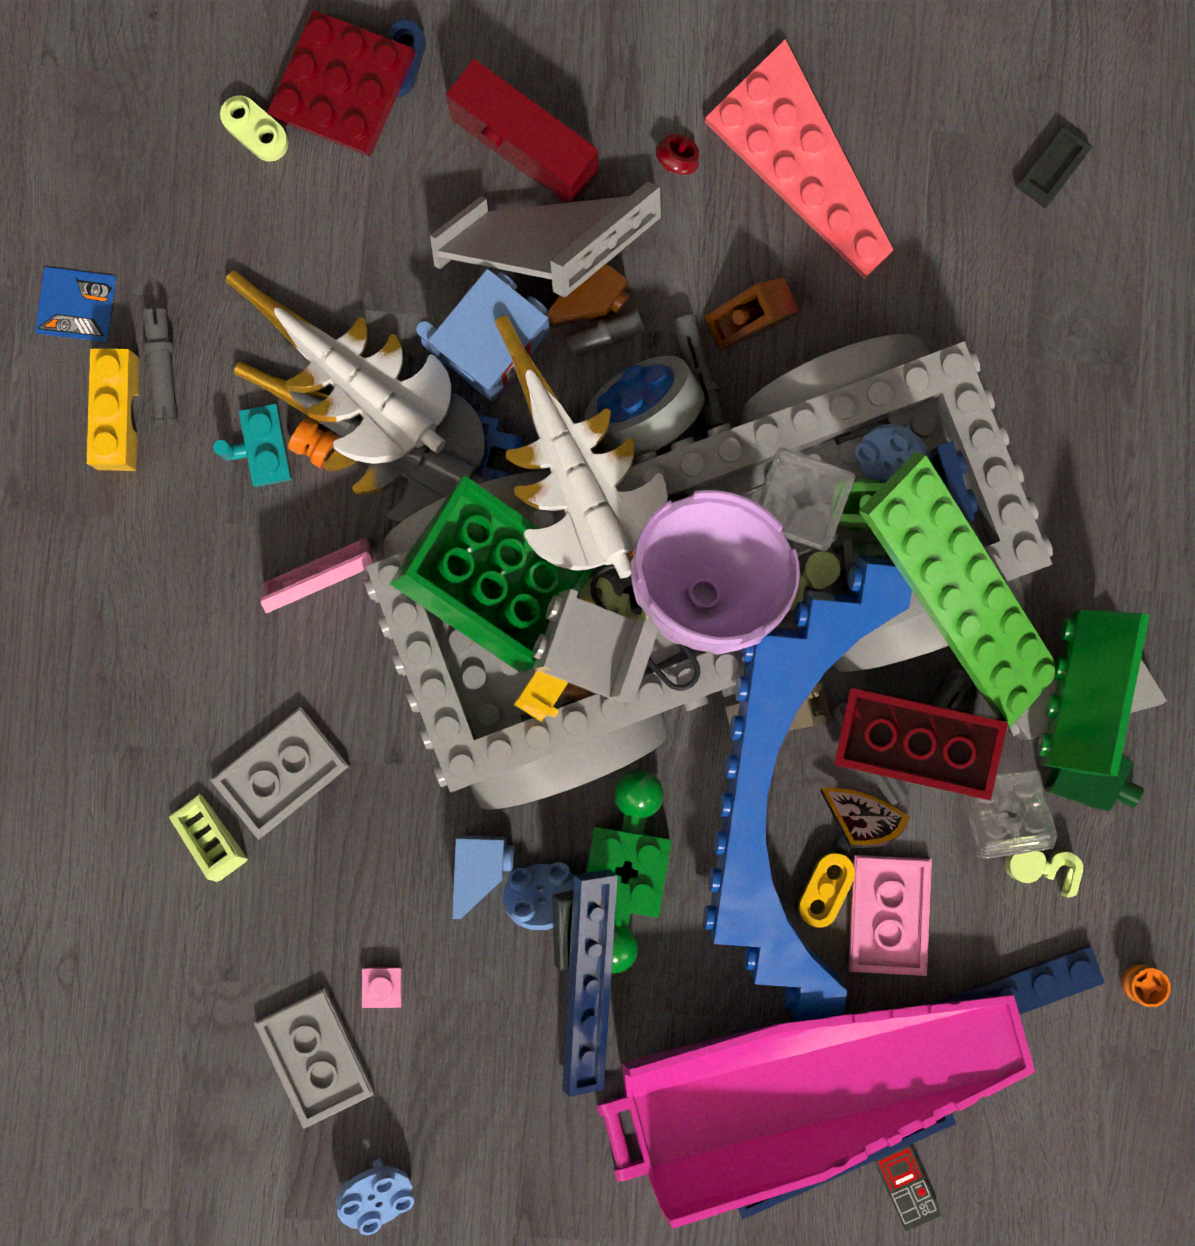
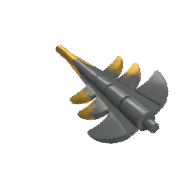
[234,361,490,523]

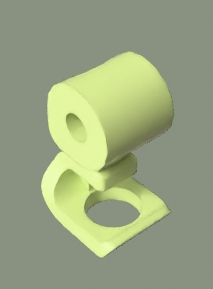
[790,551,840,610]
[579,577,650,621]
[1005,847,1083,898]

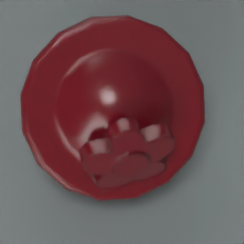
[655,134,699,175]

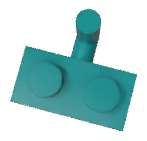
[213,404,292,487]

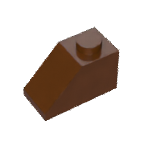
[546,264,630,326]
[704,278,800,351]

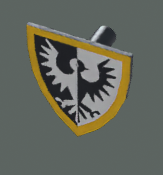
[820,787,910,854]

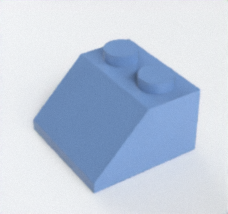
[452,835,514,919]

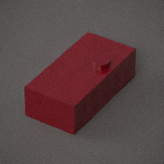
[446,58,599,203]
[834,686,1008,801]

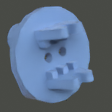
[855,424,933,483]
[503,862,574,930]
[335,1158,414,1235]

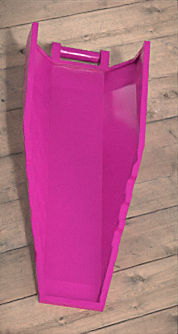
[596,995,1035,1229]

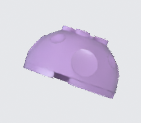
[630,490,800,655]

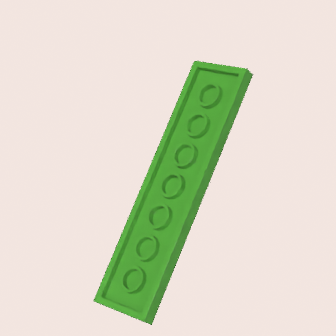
[859,452,1056,727]

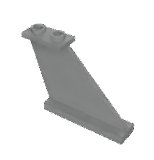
[430,182,661,297]

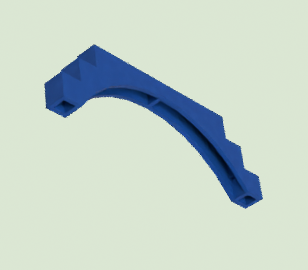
[703,555,912,1021]

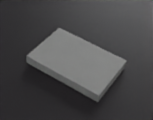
[210,707,350,840]
[254,987,375,1129]

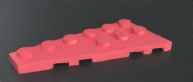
[705,39,893,280]

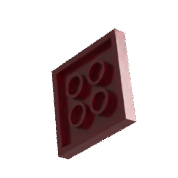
[267,10,416,157]

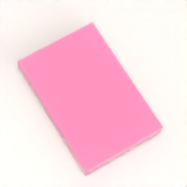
[260,538,375,614]
[848,855,932,976]

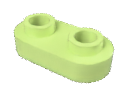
[220,95,289,161]

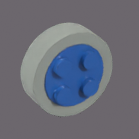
[584,356,704,458]

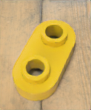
[798,853,855,928]

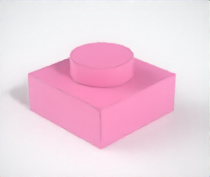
[362,966,402,1008]

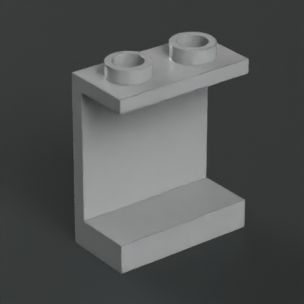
[532,589,659,703]

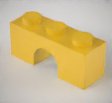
[87,349,140,471]

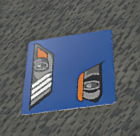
[35,267,116,342]

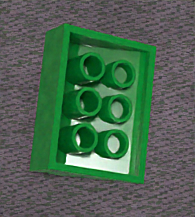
[389,475,594,673]
[1037,610,1150,776]

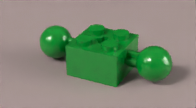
[586,769,672,974]

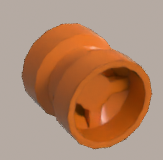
[288,417,341,469]
[1121,964,1171,1007]

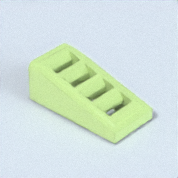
[169,794,248,882]

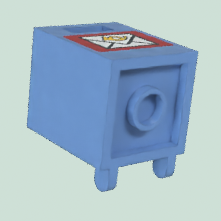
[416,269,550,403]

